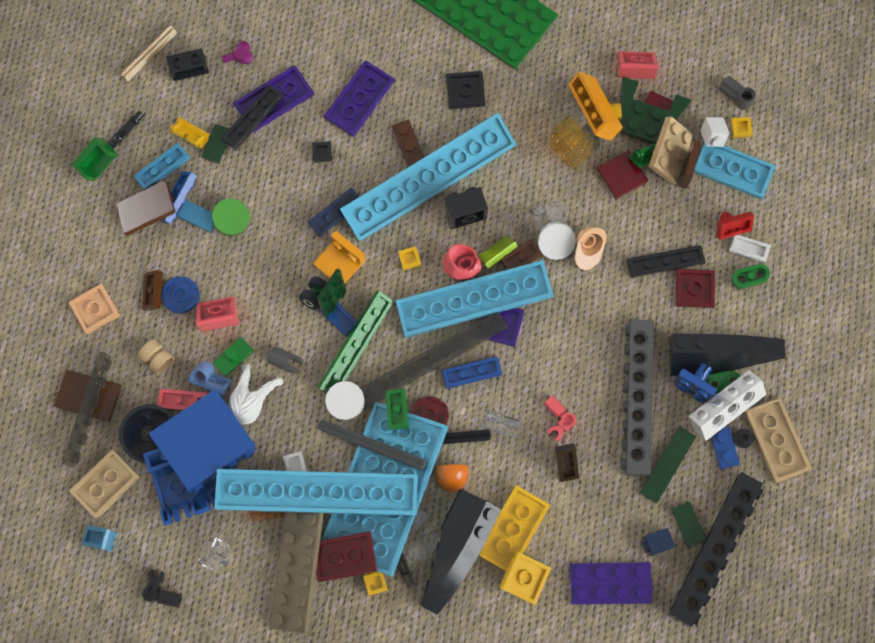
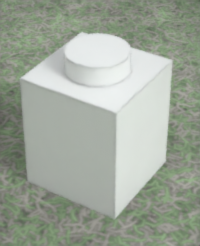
[700,117,729,147]

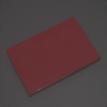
[316,531,378,583]

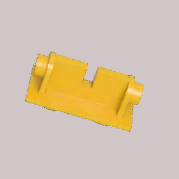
[170,117,210,150]

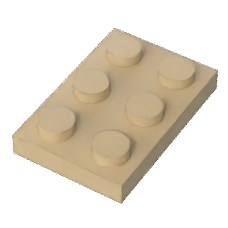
[649,117,693,184]
[69,449,140,519]

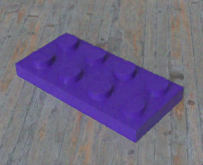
[570,562,653,605]

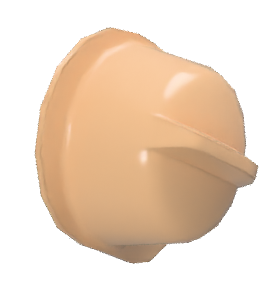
[575,226,607,270]

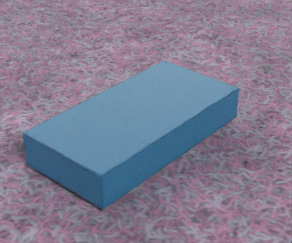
[177,200,214,233]

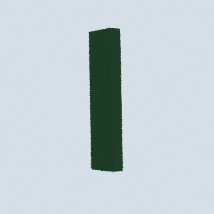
[640,426,697,504]

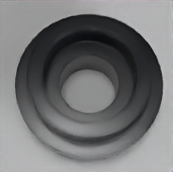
[733,429,754,448]

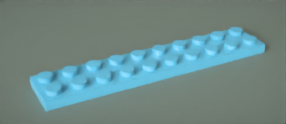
[339,113,517,241]
[214,469,418,516]

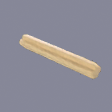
[120,26,177,81]

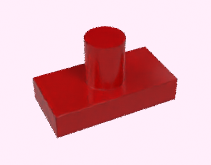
[716,212,754,240]

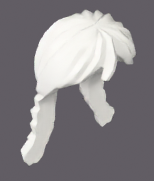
[227,363,283,425]

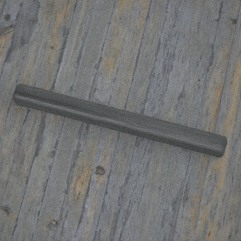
[318,420,426,470]

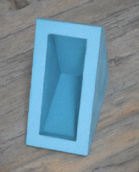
[81,525,117,552]

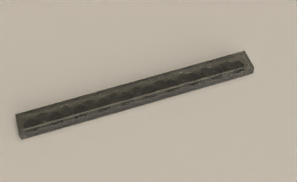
[338,312,508,423]

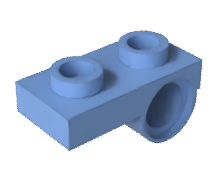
[188,361,232,396]

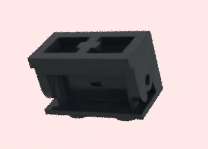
[166,48,209,81]

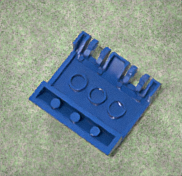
[143,448,216,526]

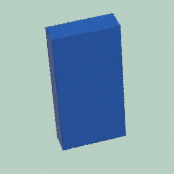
[319,303,357,337]

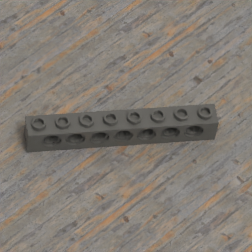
[621,319,654,477]

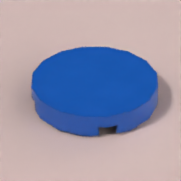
[162,276,200,314]

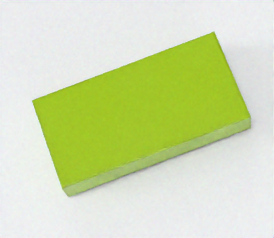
[478,236,517,268]

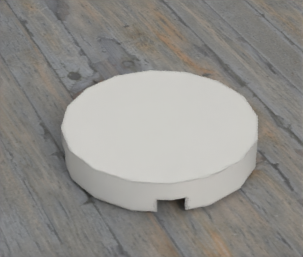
[538,222,576,260]
[325,381,365,421]

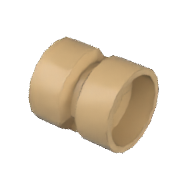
[137,339,175,376]

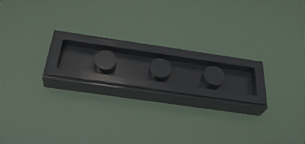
[221,84,284,151]
[627,245,706,278]

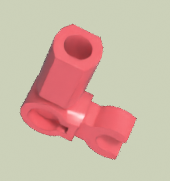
[543,395,576,441]

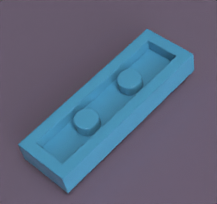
[134,143,190,190]

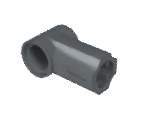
[719,76,756,110]

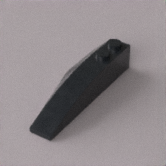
[669,333,786,376]
[421,489,501,615]

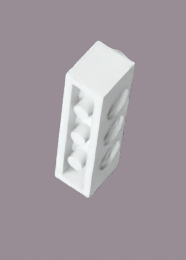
[689,370,766,441]

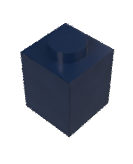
[642,528,675,556]

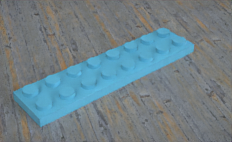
[396,260,554,338]

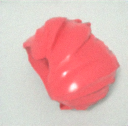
[443,244,482,281]

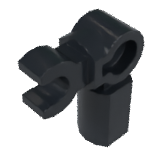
[142,569,182,608]

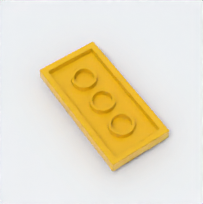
[478,485,550,572]

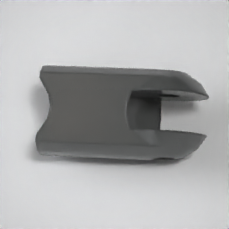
[267,346,303,373]

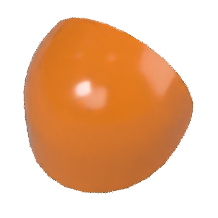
[434,464,468,493]

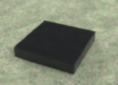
[446,71,486,110]

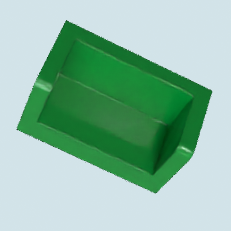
[72,137,118,181]

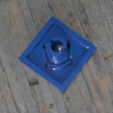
[673,363,717,403]

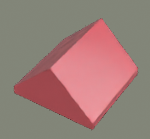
[618,51,658,79]
[196,296,239,332]

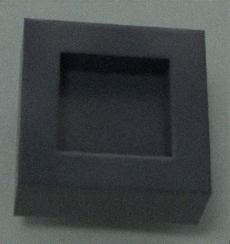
[312,141,332,163]

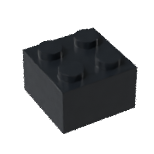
[444,187,488,230]

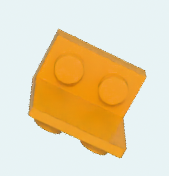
[313,231,366,284]

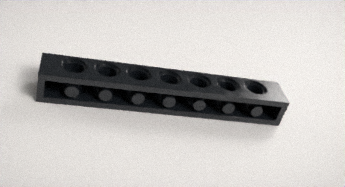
[668,472,763,627]

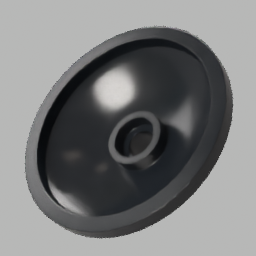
[119,404,174,463]

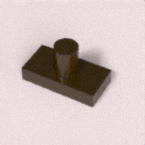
[555,443,579,482]

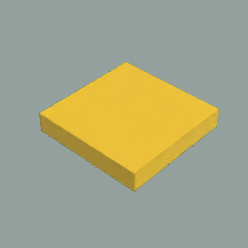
[499,551,551,605]

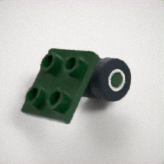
[299,269,346,318]

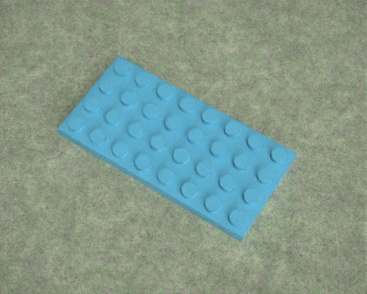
[322,402,448,577]

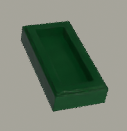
[201,124,229,164]
[671,502,706,547]

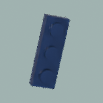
[307,187,359,237]

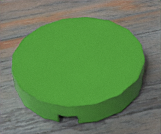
[212,198,250,236]

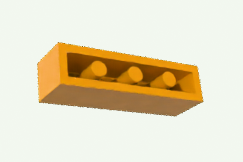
[568,71,623,141]

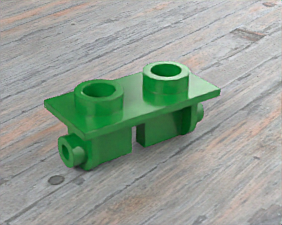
[628,143,657,168]

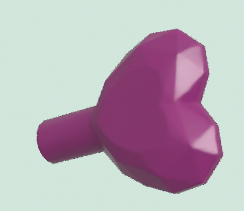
[222,41,253,64]

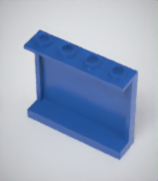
[148,389,257,495]

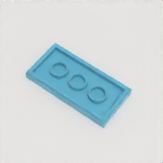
[694,142,775,200]

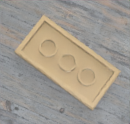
[744,397,812,484]

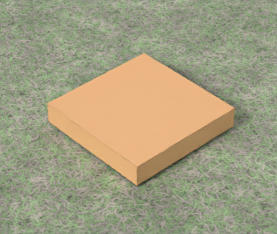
[68,283,120,335]

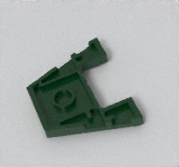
[621,76,691,144]

